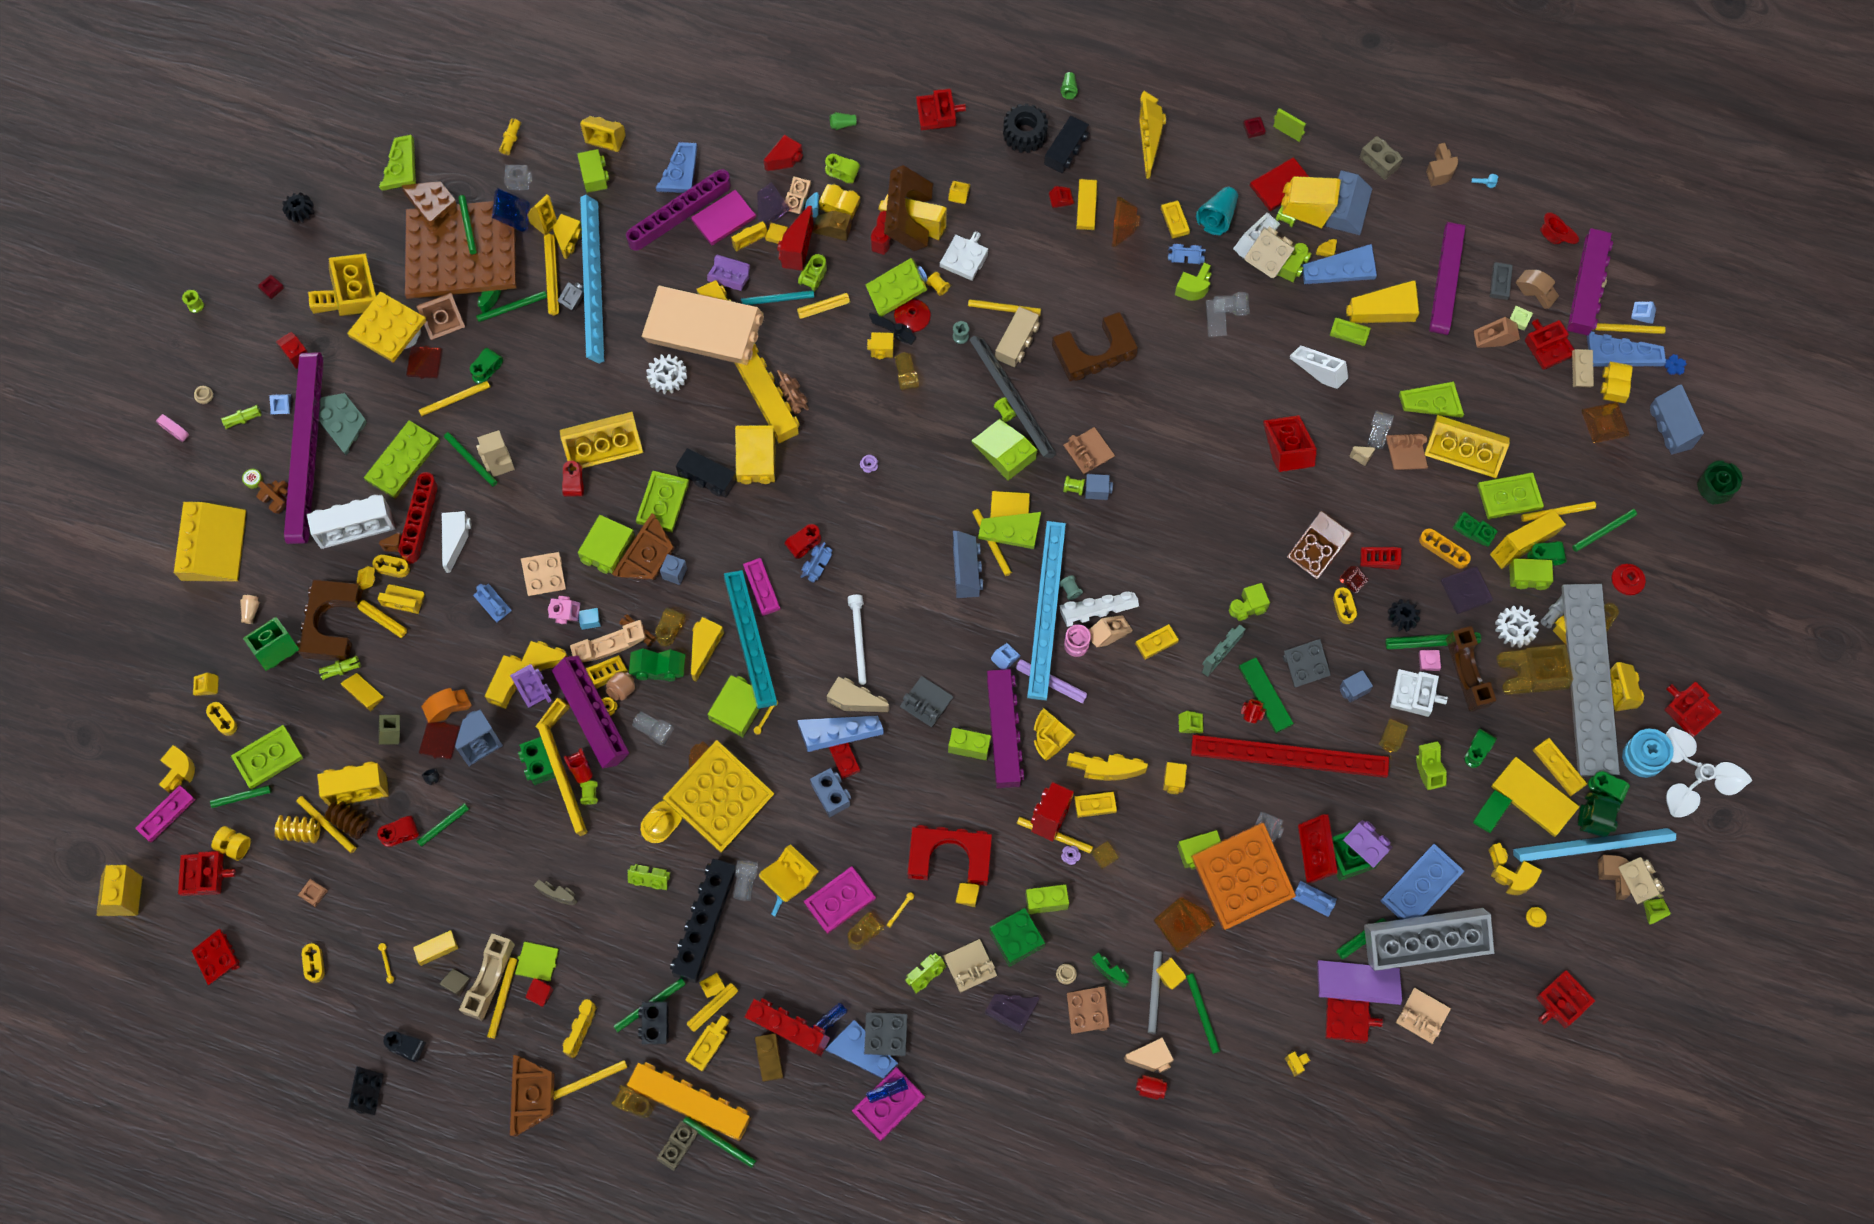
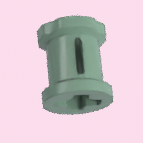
[953,321,969,344]
[1059,575,1083,600]

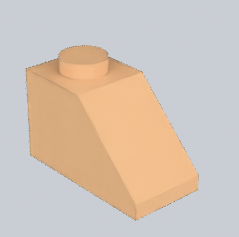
[1089,615,1133,647]
[1124,1038,1174,1073]

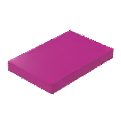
[691,190,756,246]
[803,866,876,935]
[852,1067,925,1142]

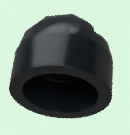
[422,768,440,785]

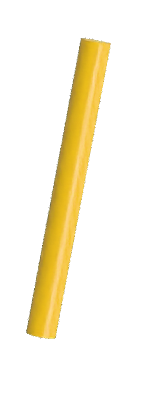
[968,299,1041,316]
[1592,323,1666,334]
[419,381,490,417]
[1521,501,1596,522]
[972,509,1012,576]
[296,796,356,853]
[1017,817,1093,854]
[487,957,517,1039]
[554,1060,628,1100]

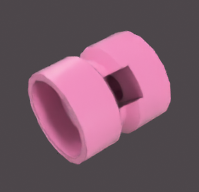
[1064,624,1091,657]

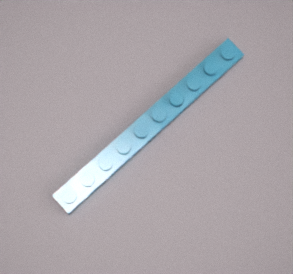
[581,195,604,363]
[1027,521,1066,701]

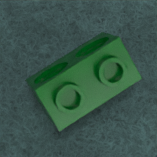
[518,737,556,785]

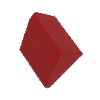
[1049,186,1074,208]
[525,978,554,1007]

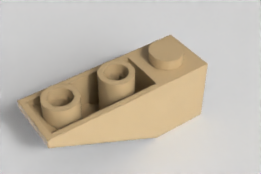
[827,677,889,712]

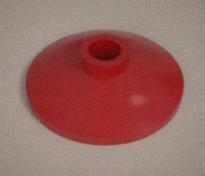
[894,299,931,332]

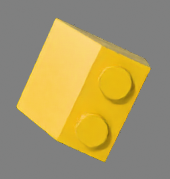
[580,116,626,152]
[1610,662,1644,711]

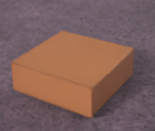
[298,879,328,907]

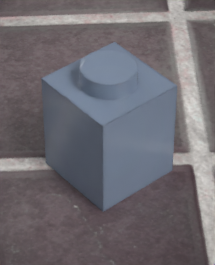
[1085,474,1113,500]
[660,554,687,585]
[1340,670,1373,703]

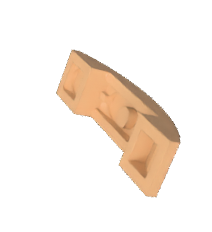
[570,620,646,663]

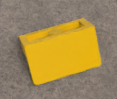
[377,584,425,614]

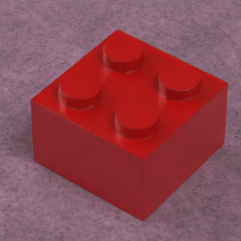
[1030,782,1074,842]

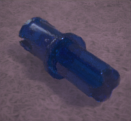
[810,1003,847,1031]
[866,1077,908,1103]

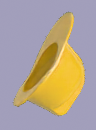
[640,801,682,843]

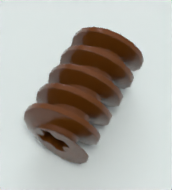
[324,801,371,840]

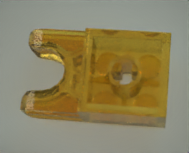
[1496,644,1573,695]

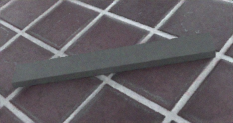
[970,336,1056,458]

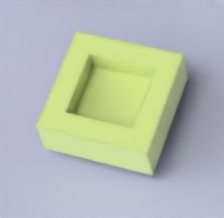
[1510,306,1533,331]

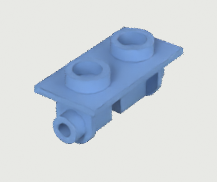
[1168,244,1206,265]
[801,542,832,583]
[473,584,512,623]
[1292,881,1337,917]

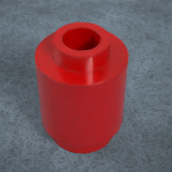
[1136,1075,1167,1100]

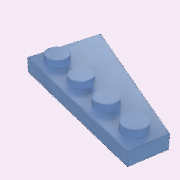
[798,716,883,752]

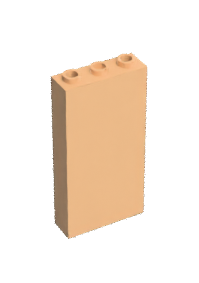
[641,286,764,365]

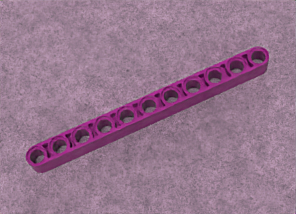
[284,352,323,544]

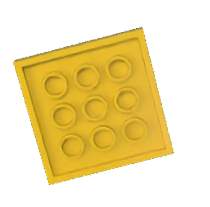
[662,740,775,853]

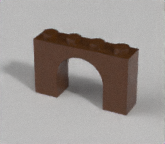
[884,165,933,251]
[1052,312,1138,382]
[297,580,363,661]
[1446,626,1497,712]

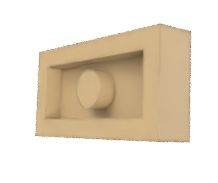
[1572,349,1594,388]

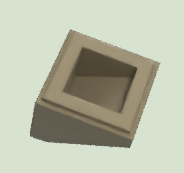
[440,969,470,996]

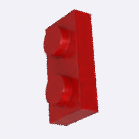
[828,743,860,779]

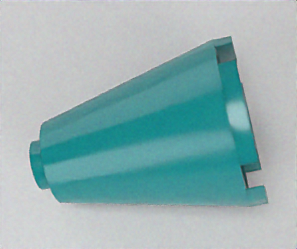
[1196,187,1238,235]

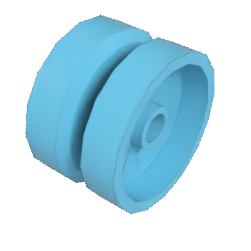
[1622,728,1674,778]

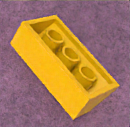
[560,412,643,471]
[1425,415,1510,478]

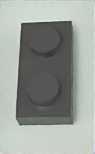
[1490,262,1513,300]

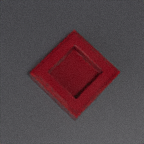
[1243,117,1266,138]
[257,274,284,299]

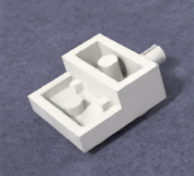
[940,231,988,281]
[1390,669,1448,717]

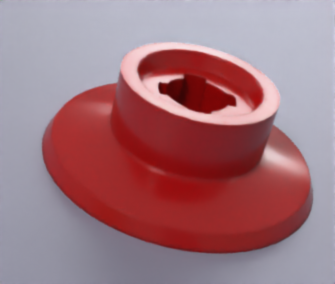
[1612,564,1646,595]

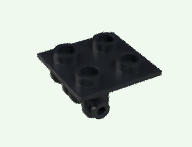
[348,1066,383,1116]

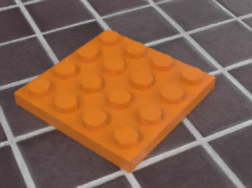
[1191,823,1296,930]

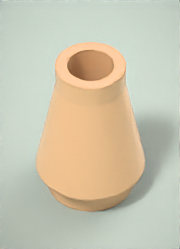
[240,595,260,624]

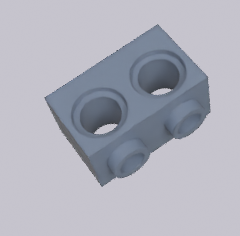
[810,768,851,818]

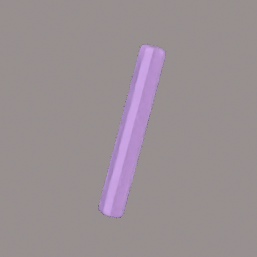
[1016,660,1087,703]

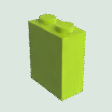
[578,515,635,574]
[707,675,760,737]

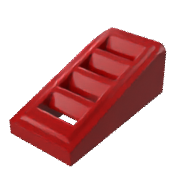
[1360,547,1401,570]

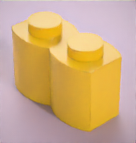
[819,184,860,220]
[1600,362,1632,403]

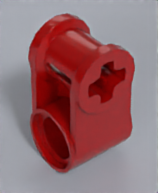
[562,460,584,497]
[784,524,821,559]
[564,748,593,783]
[377,816,419,847]

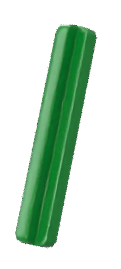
[1336,918,1386,959]

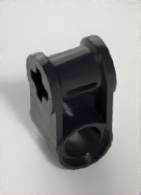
[383,1031,426,1063]

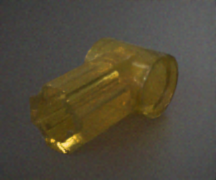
[895,352,919,391]

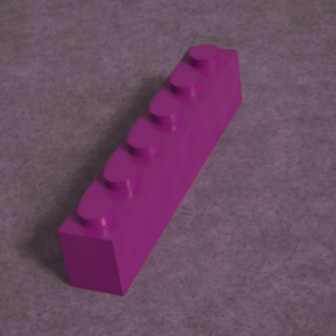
[1567,228,1613,336]
[552,656,630,768]
[987,669,1024,789]

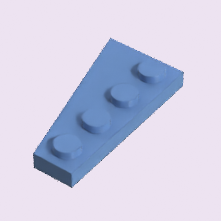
[1302,244,1377,284]
[1587,331,1666,367]

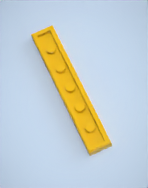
[537,723,587,836]

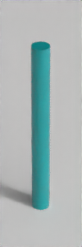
[741,290,814,305]

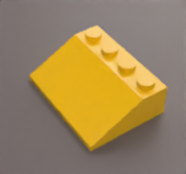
[174,502,247,581]

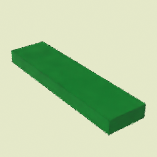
[1238,658,1294,734]

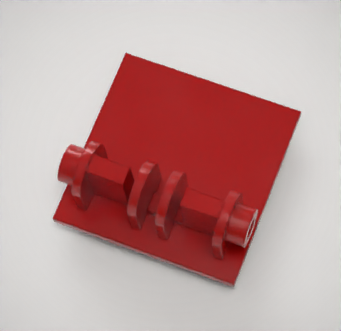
[192,929,240,985]

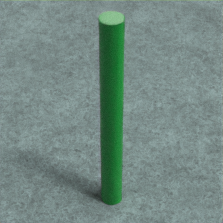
[458,195,477,254]
[476,291,547,322]
[444,432,497,487]
[1572,509,1637,552]
[1186,973,1220,1054]
[614,978,686,1032]
[683,1116,756,1168]

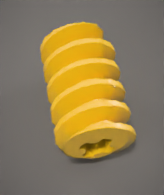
[275,815,321,843]

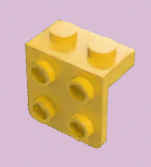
[759,844,819,902]

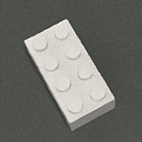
[307,495,395,549]

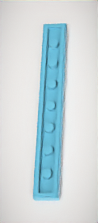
[1513,828,1676,862]

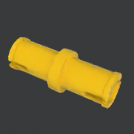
[499,118,521,155]

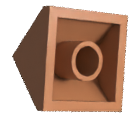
[417,293,465,340]

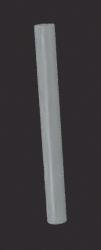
[1148,951,1162,1034]

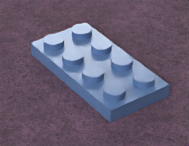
[1381,844,1464,920]

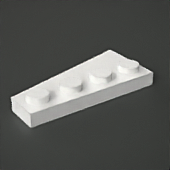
[1059,592,1139,627]

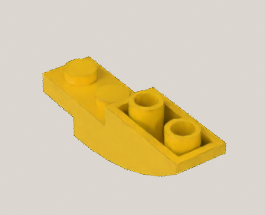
[1066,752,1148,781]

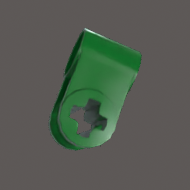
[470,348,503,384]
[1527,541,1567,566]
[1464,728,1497,768]
[1588,771,1630,804]

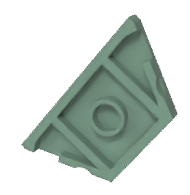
[319,393,367,456]

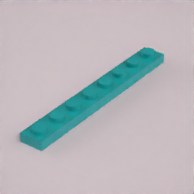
[724,570,777,709]

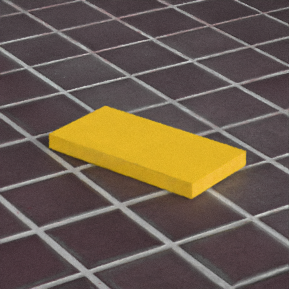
[1491,757,1579,837]

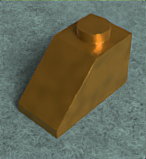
[812,211,852,241]
[755,1034,783,1082]

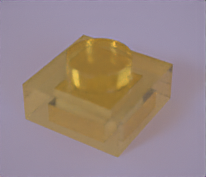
[1091,841,1119,869]

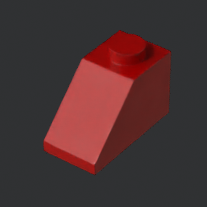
[764,135,803,171]
[276,332,308,369]

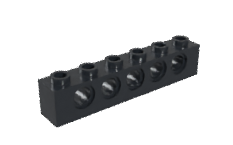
[670,859,737,984]

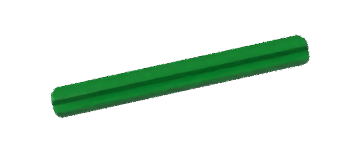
[1385,632,1481,649]

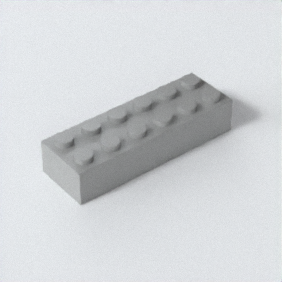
[1364,908,1494,971]

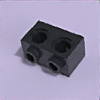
[638,1001,669,1044]

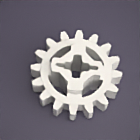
[646,354,687,394]
[1495,606,1539,648]

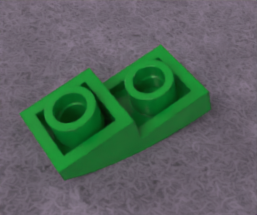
[478,290,502,313]
[1453,512,1498,547]
[1473,790,1512,833]
[1091,953,1129,988]

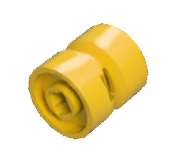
[211,826,251,861]

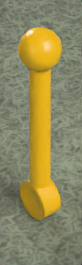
[754,699,778,735]
[886,892,914,928]
[378,943,394,983]

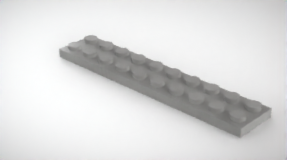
[1561,584,1620,777]

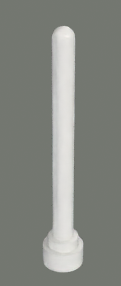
[848,595,866,685]

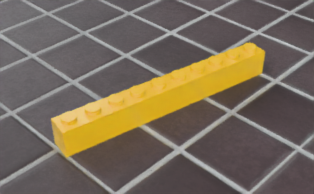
[697,280,800,443]

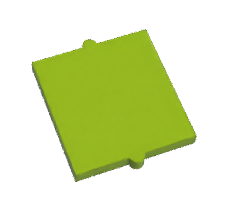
[1273,108,1306,142]
[515,942,559,982]

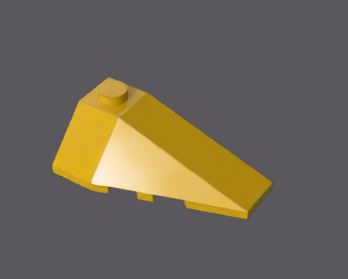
[1139,98,1166,179]

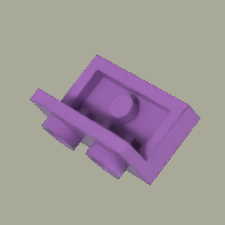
[707,255,750,291]
[510,664,552,708]
[1343,820,1393,868]

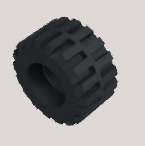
[1003,103,1048,153]

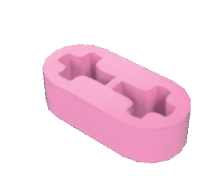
[156,414,189,442]

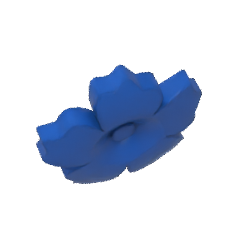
[1664,354,1687,375]

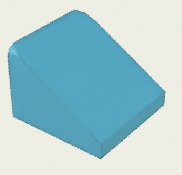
[805,192,819,217]
[579,608,601,630]

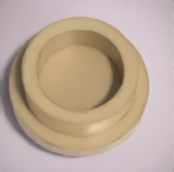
[194,386,213,404]
[1056,964,1077,984]

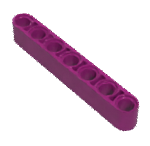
[626,169,731,251]
[1429,222,1465,335]

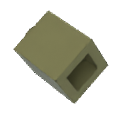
[379,715,400,744]

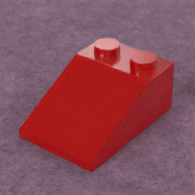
[777,205,814,271]
[1263,415,1317,472]

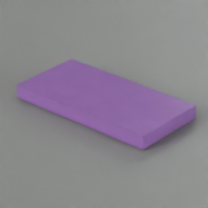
[1317,960,1402,1005]

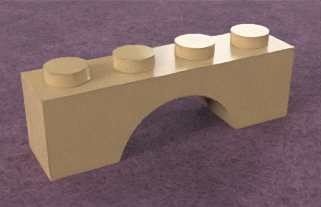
[459,934,515,1021]

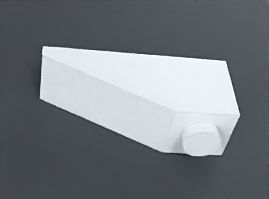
[1233,213,1280,258]
[1290,346,1348,389]
[442,511,471,573]

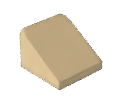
[1350,446,1375,466]

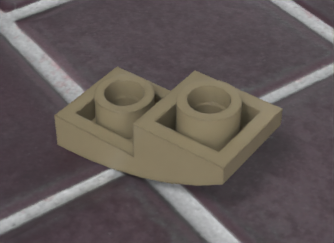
[534,880,577,905]
[657,1121,698,1171]

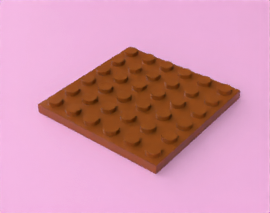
[405,199,516,299]

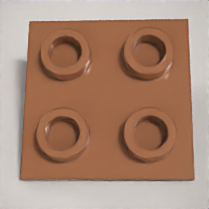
[777,370,809,414]
[1063,427,1115,474]
[1386,434,1428,470]
[1067,986,1110,1034]

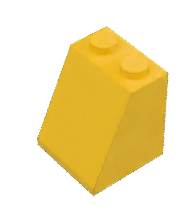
[1281,177,1341,228]
[735,425,776,484]
[96,865,142,916]

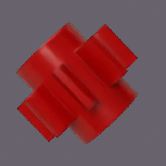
[1241,699,1266,723]

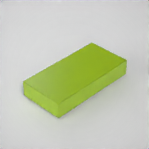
[1330,317,1371,346]

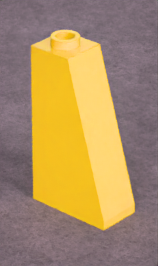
[878,194,947,240]
[1346,281,1419,323]
[1490,510,1566,569]

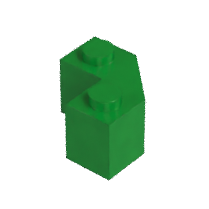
[629,648,685,681]

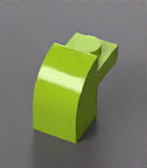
[1175,263,1212,301]
[1416,741,1447,790]

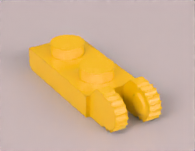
[562,999,597,1058]

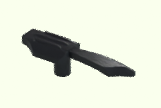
[869,313,916,345]

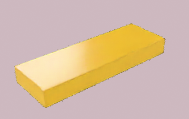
[1076,179,1097,230]
[1533,738,1587,797]

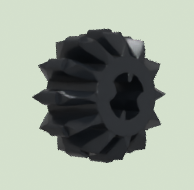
[282,192,314,223]
[1387,599,1420,632]

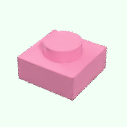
[1418,650,1441,671]

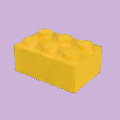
[329,253,376,316]
[317,762,389,806]

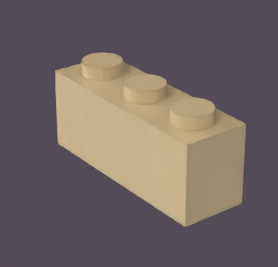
[995,306,1040,367]

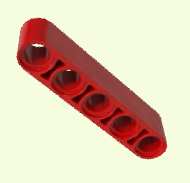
[398,472,438,564]

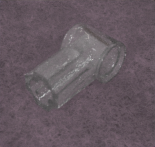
[1213,292,1250,316]
[1367,410,1394,449]
[632,711,674,746]
[733,860,758,901]

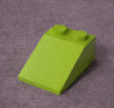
[971,419,1037,481]

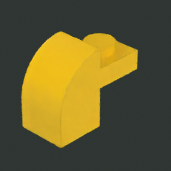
[159,745,195,794]
[1491,861,1542,895]

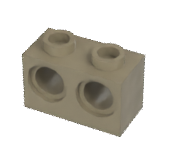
[1359,136,1403,180]

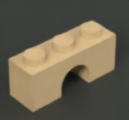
[476,430,515,477]

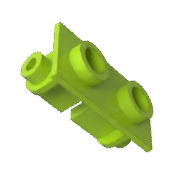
[628,864,670,890]
[905,953,946,994]

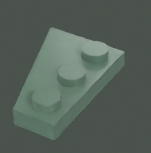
[1202,625,1246,677]

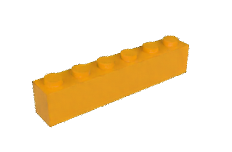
[627,1062,751,1142]

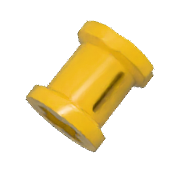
[926,272,950,296]

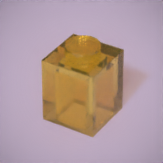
[1378,719,1408,753]

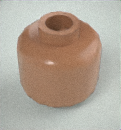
[606,672,635,701]

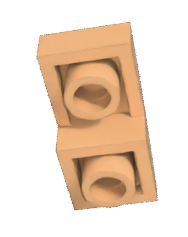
[783,176,812,214]

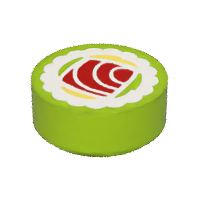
[242,469,263,489]

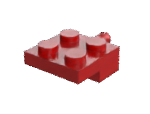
[916,89,966,130]
[1524,319,1574,370]
[1664,682,1722,737]
[178,851,236,896]
[1536,970,1595,1028]
[1325,998,1383,1044]

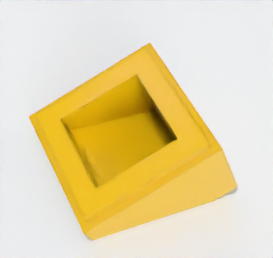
[948,181,970,204]
[193,672,219,696]
[956,883,980,907]
[1156,958,1186,989]

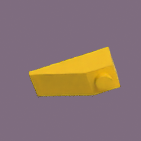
[527,194,557,235]
[691,617,724,682]

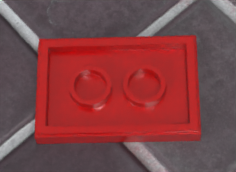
[1249,157,1309,212]
[1298,814,1338,883]

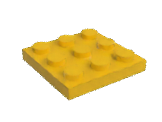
[347,291,427,363]

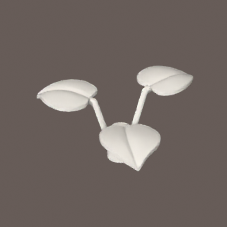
[1666,727,1752,817]

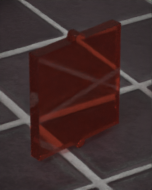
[406,346,442,379]
[419,722,460,760]

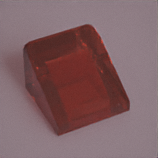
[1339,566,1369,593]

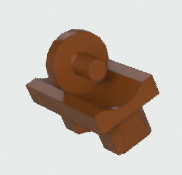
[256,480,288,514]

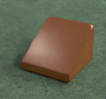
[379,533,402,552]

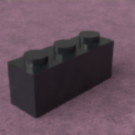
[1044,115,1090,174]
[676,448,737,498]

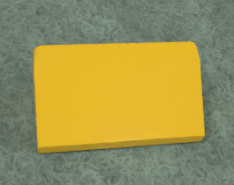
[341,673,384,712]
[413,930,459,966]

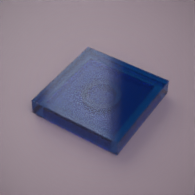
[492,188,530,232]

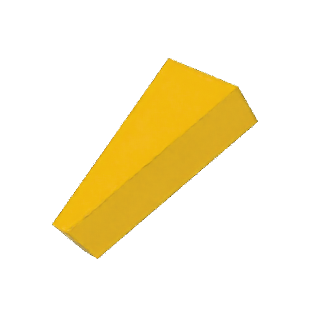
[535,698,571,729]

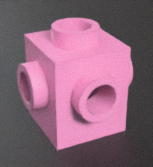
[548,596,580,624]

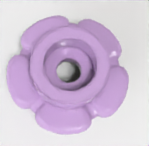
[860,455,878,473]
[1061,845,1081,865]

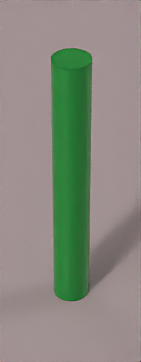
[210,785,271,808]
[417,804,469,847]

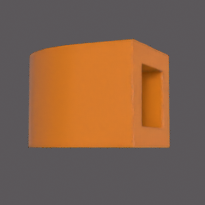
[421,688,472,723]

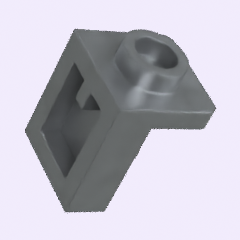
[558,282,584,311]

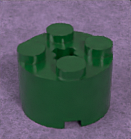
[1697,460,1743,505]
[1578,793,1621,837]

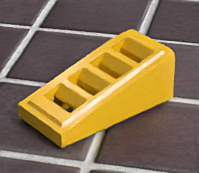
[308,291,338,314]
[586,655,628,689]

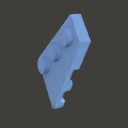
[656,142,697,193]
[825,1020,898,1079]

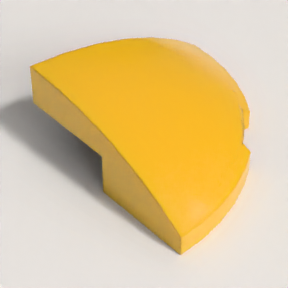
[1034,708,1075,761]

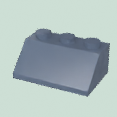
[1325,171,1372,235]
[1650,384,1704,455]
[953,531,983,598]
[455,710,503,766]

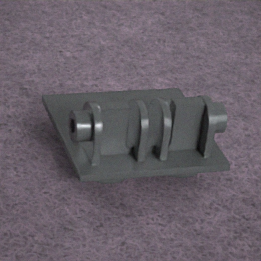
[1283,639,1331,688]
[900,676,953,728]
[864,1013,907,1056]

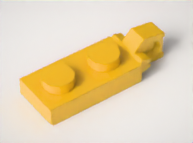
[685,1015,730,1072]

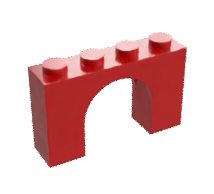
[908,825,992,886]

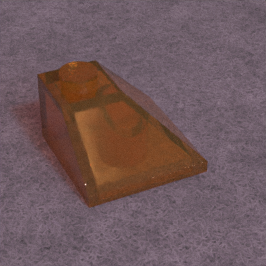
[1112,197,1140,247]
[1582,402,1630,444]
[1154,897,1215,953]

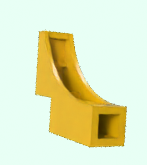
[484,641,568,709]

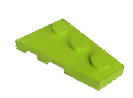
[379,135,416,191]
[1399,382,1464,418]
[978,512,1041,549]

